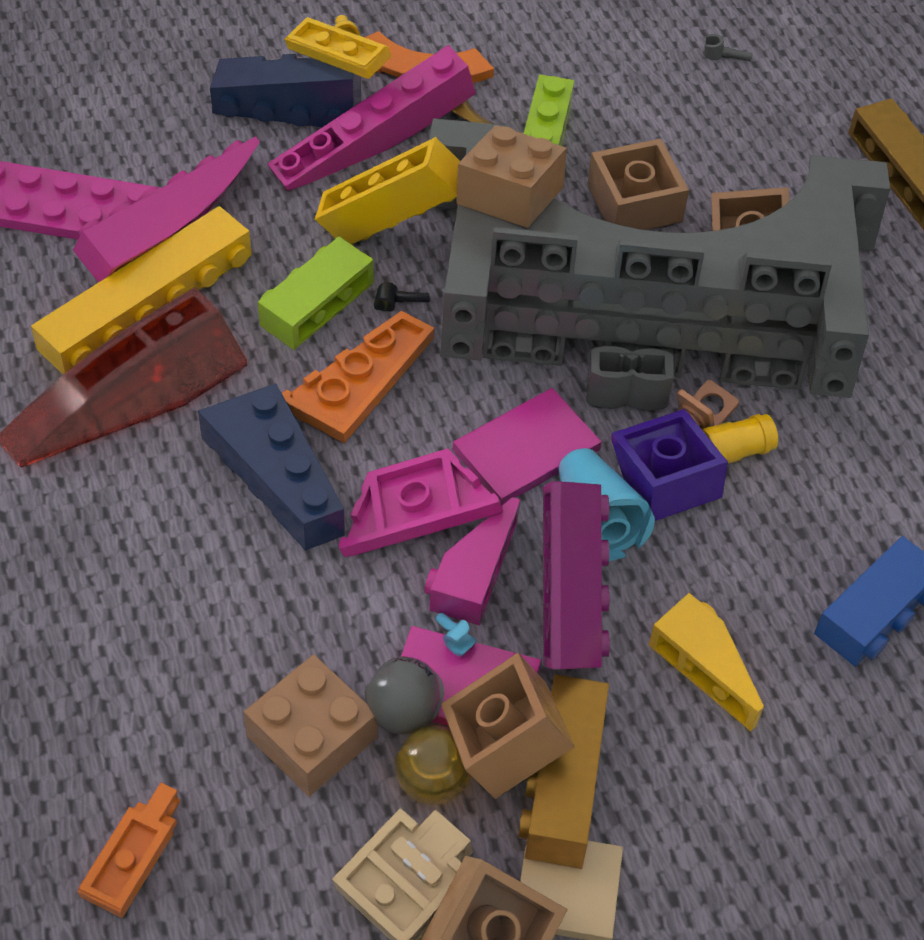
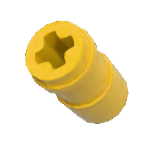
[702,414,778,464]

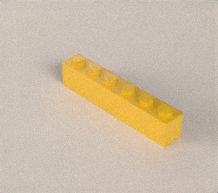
[31,206,252,377]

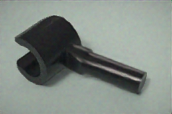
[374,282,430,312]

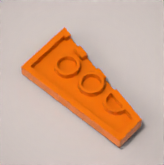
[282,311,435,444]

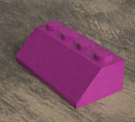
[543,481,610,669]

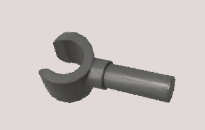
[704,34,752,61]

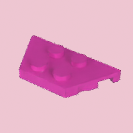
[339,448,503,557]

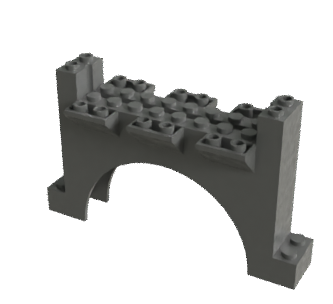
[429,118,890,398]

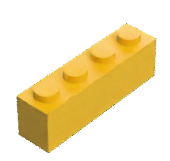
[314,137,460,244]

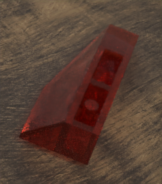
[0,287,248,468]

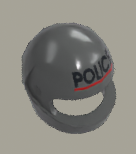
[365,656,444,734]

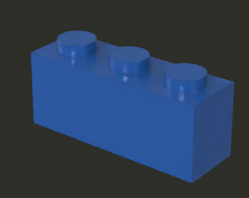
[814,535,924,667]

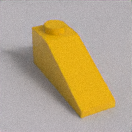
[649,593,764,732]

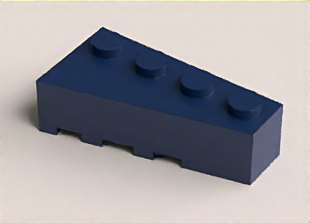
[210,54,361,127]
[198,383,345,551]

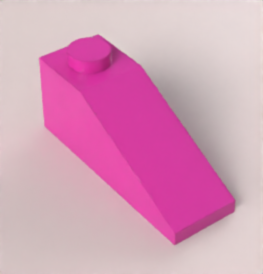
[424,497,521,626]

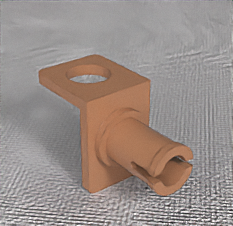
[677,380,739,429]

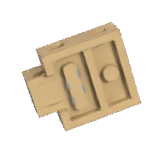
[332,808,473,940]

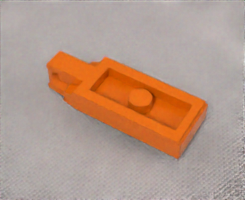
[77,782,180,918]

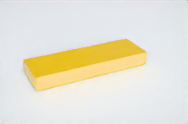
[284,17,392,79]

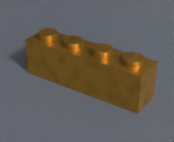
[848,98,924,230]
[518,674,609,869]

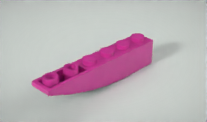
[267,45,476,191]
[73,136,260,282]

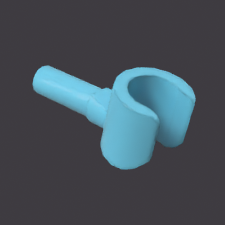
[436,613,477,657]

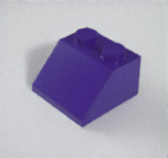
[611,409,728,521]

